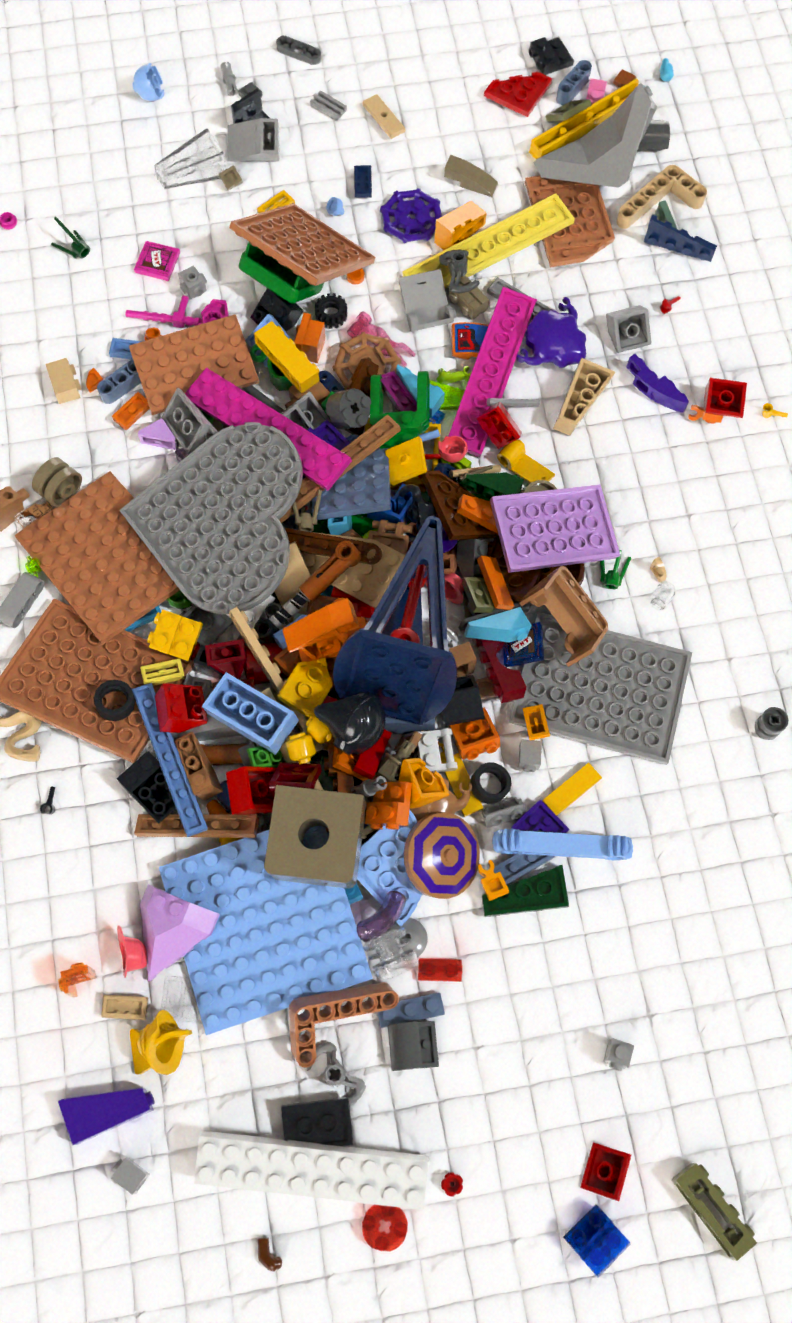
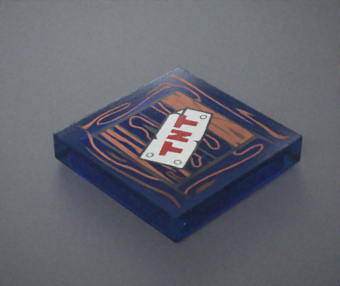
[503,622,544,667]

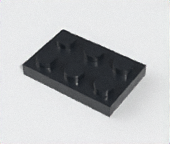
[281,1097,354,1146]

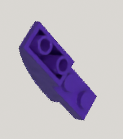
[626,354,689,413]

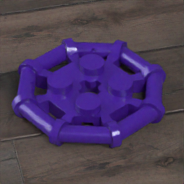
[380,188,442,244]

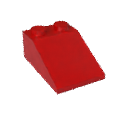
[226,766,277,815]

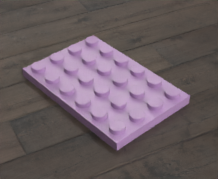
[490,485,621,573]

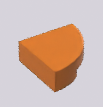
[86,368,103,393]

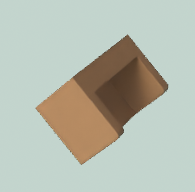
[449,642,477,678]

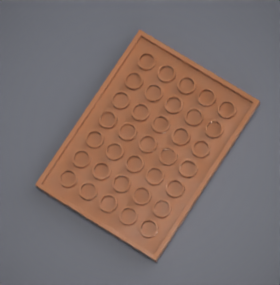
[14,471,180,645]
[0,599,194,763]

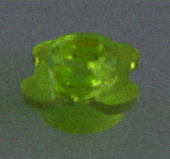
[25,556,42,577]

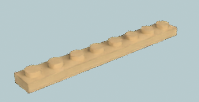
[229,607,324,754]

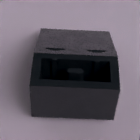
[116,751,176,824]

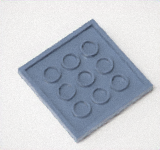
[312,448,391,520]

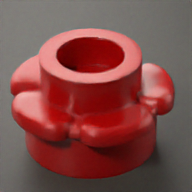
[441,1172,463,1197]

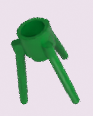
[600,550,631,590]

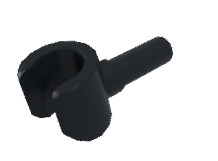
[40,786,56,815]

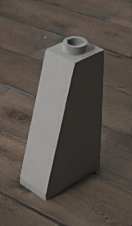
[171,712,243,745]

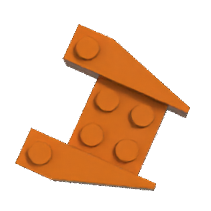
[282,598,368,662]

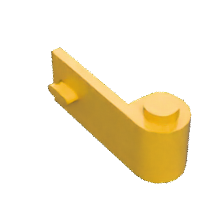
[497,439,555,483]

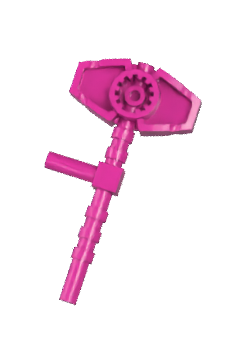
[125,296,229,328]

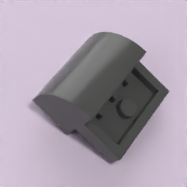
[638,120,670,151]
[387,1021,439,1071]

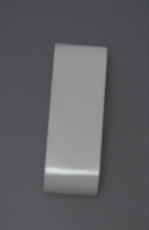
[0,572,45,628]

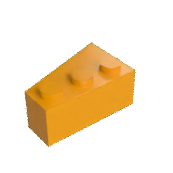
[434,201,487,250]

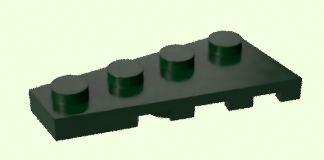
[481,864,569,918]

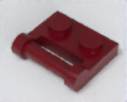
[269,762,321,791]

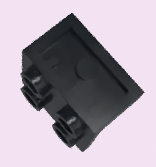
[231,88,270,124]

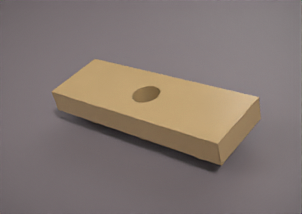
[363,94,405,139]

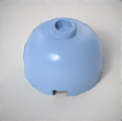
[132,63,164,101]

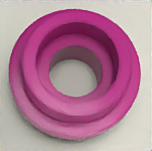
[0,212,18,230]

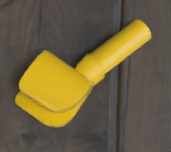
[762,403,788,418]

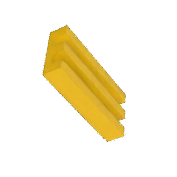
[257,189,295,213]

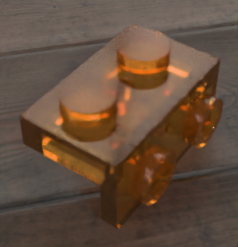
[58,962,97,998]

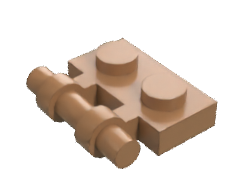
[368,519,412,555]

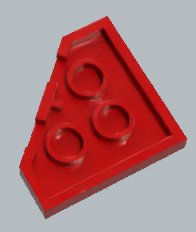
[484,72,553,117]

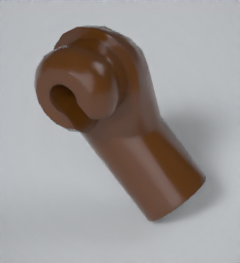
[257,1238,282,1272]

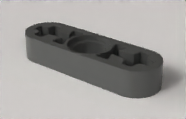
[276,35,321,65]

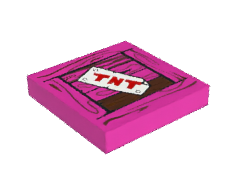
[134,241,180,281]

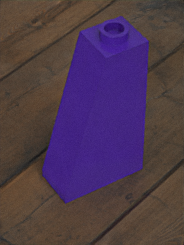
[58,1088,155,1145]

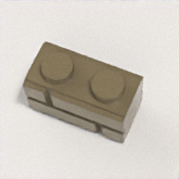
[449,276,489,320]

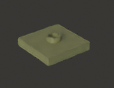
[545,99,592,122]

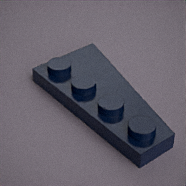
[644,214,717,262]

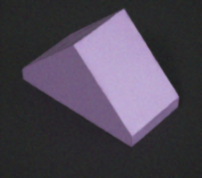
[138,418,178,450]

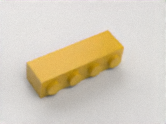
[254,321,319,394]

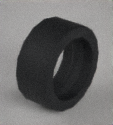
[94,680,135,721]
[470,762,512,804]

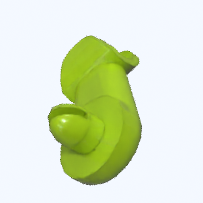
[436,366,472,385]

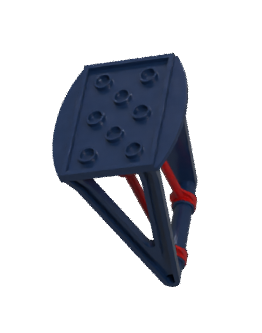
[333,516,457,726]

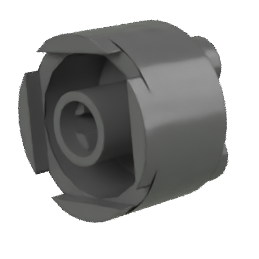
[326,388,371,430]

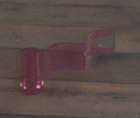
[347,311,416,367]

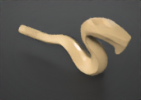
[0,711,42,762]

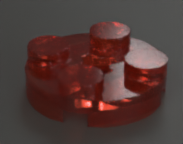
[362,1205,408,1252]

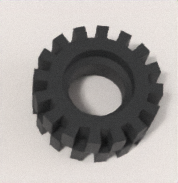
[315,293,347,329]

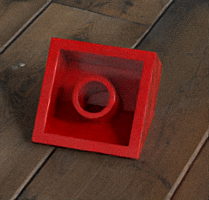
[703,377,747,418]

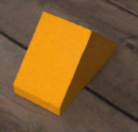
[523,704,550,741]

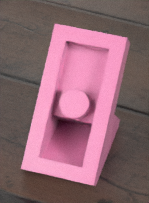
[586,78,607,104]

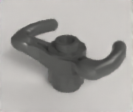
[439,250,480,293]

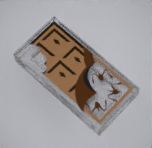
[13,497,55,530]

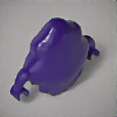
[516,297,587,368]

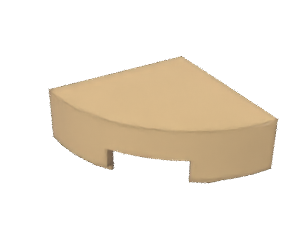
[650,557,667,583]

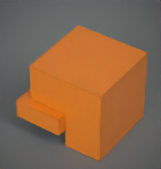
[294,313,326,364]

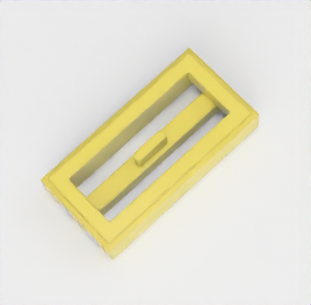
[140,658,185,686]

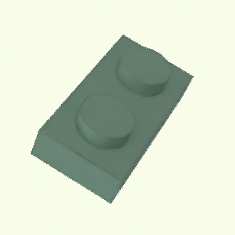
[655,200,677,229]

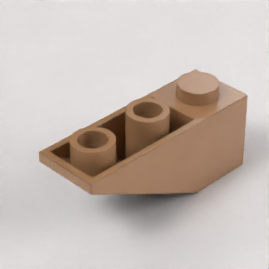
[175,731,222,801]

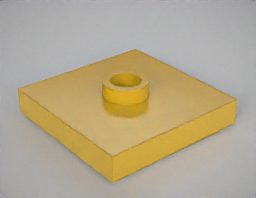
[385,436,427,486]

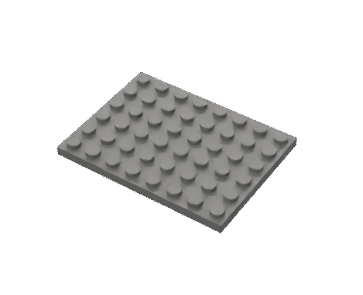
[509,612,693,765]

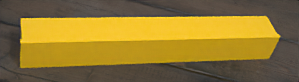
[529,78,639,160]

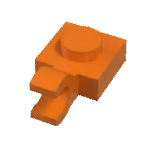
[688,405,723,424]

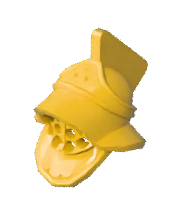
[129,1010,192,1075]

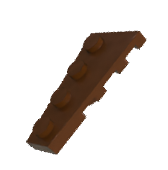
[344,358,379,436]

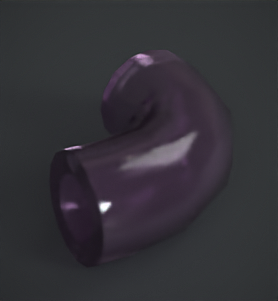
[357,891,406,942]

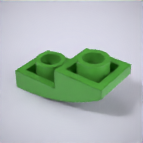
[247,747,284,768]

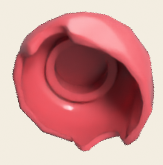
[438,436,468,463]

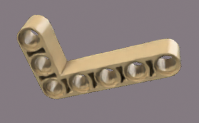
[616,165,707,229]

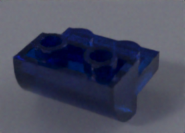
[563,1204,631,1278]

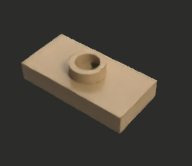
[101,995,149,1020]

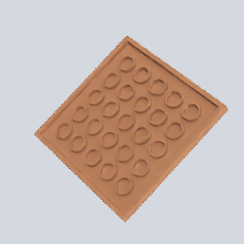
[229,203,376,286]

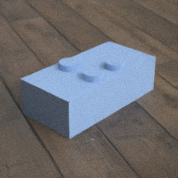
[202,672,299,755]

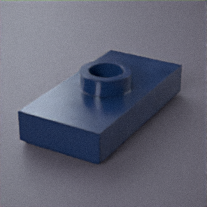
[354,165,372,198]

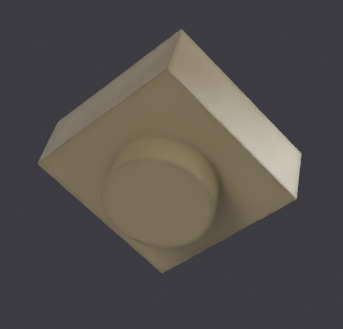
[219,165,243,191]

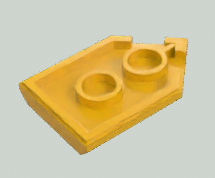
[277,658,333,718]

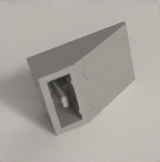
[228,118,280,161]

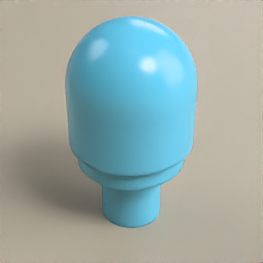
[660,58,674,82]

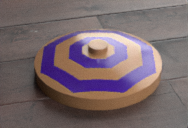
[404,813,480,899]

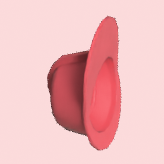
[425,573,464,604]
[117,925,147,978]

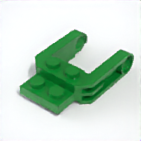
[370,371,430,449]

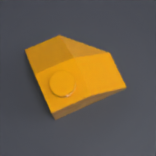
[398,758,450,808]

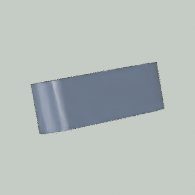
[556,60,592,105]
[97,359,141,404]

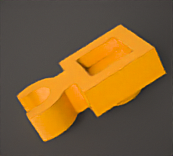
[478,860,509,901]

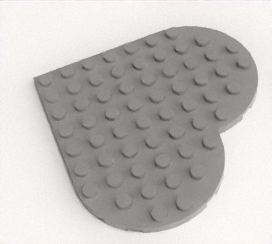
[120,422,303,614]

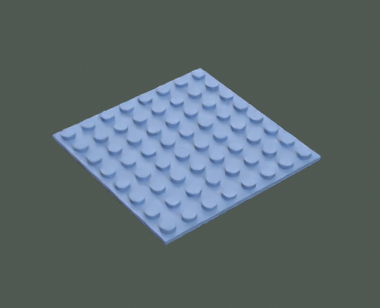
[159,826,373,1035]

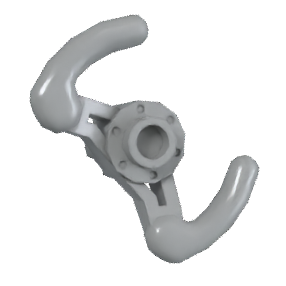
[304,1042,366,1106]

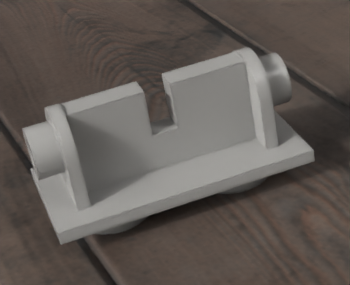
[481,797,526,828]

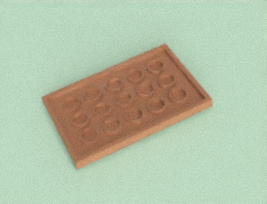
[129,314,259,415]

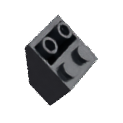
[250,288,304,332]
[440,675,484,726]

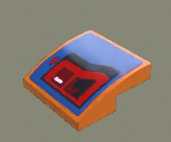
[451,322,489,360]

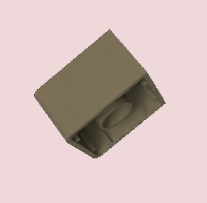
[264,785,367,889]

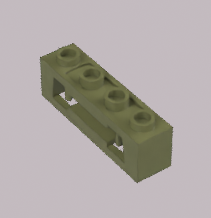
[671,1163,757,1261]

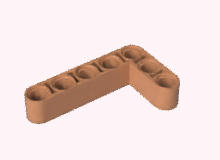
[289,982,399,1068]

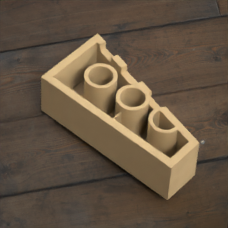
[553,358,616,436]

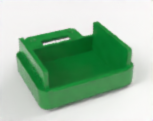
[238,242,325,303]

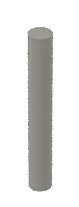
[487,398,540,407]

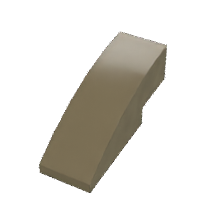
[444,154,498,197]

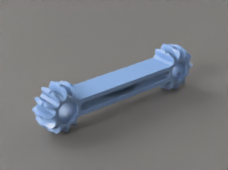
[492,829,633,861]

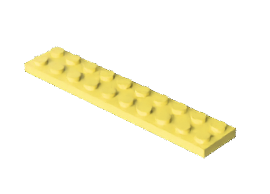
[402,193,575,289]

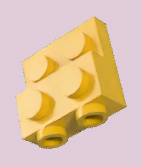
[147,609,203,662]

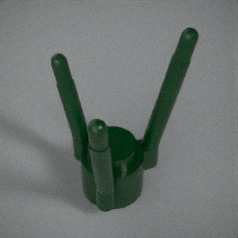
[51,217,90,259]

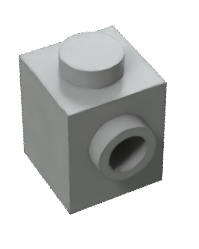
[603,1038,635,1071]

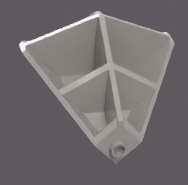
[533,83,657,188]

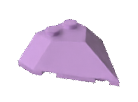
[140,884,220,981]

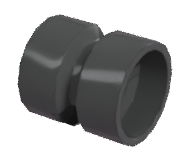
[754,707,789,740]

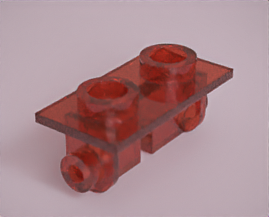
[418,958,462,982]

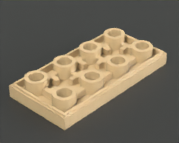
[274,541,321,623]

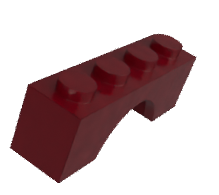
[472,638,527,703]

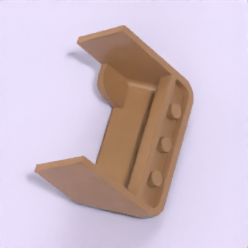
[520,566,608,667]

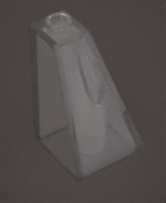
[153,128,226,189]

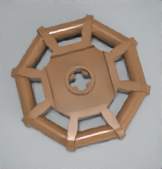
[332,332,402,390]

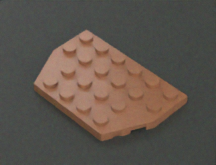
[525,175,615,267]

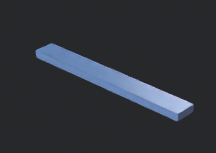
[132,683,208,837]

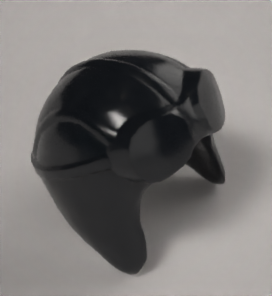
[314,691,386,756]

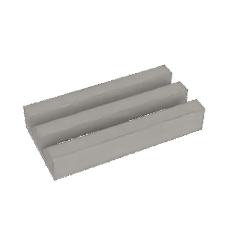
[310,90,347,121]

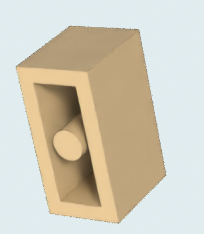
[45,358,82,404]

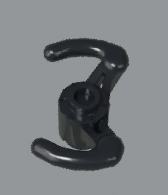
[398,484,437,542]

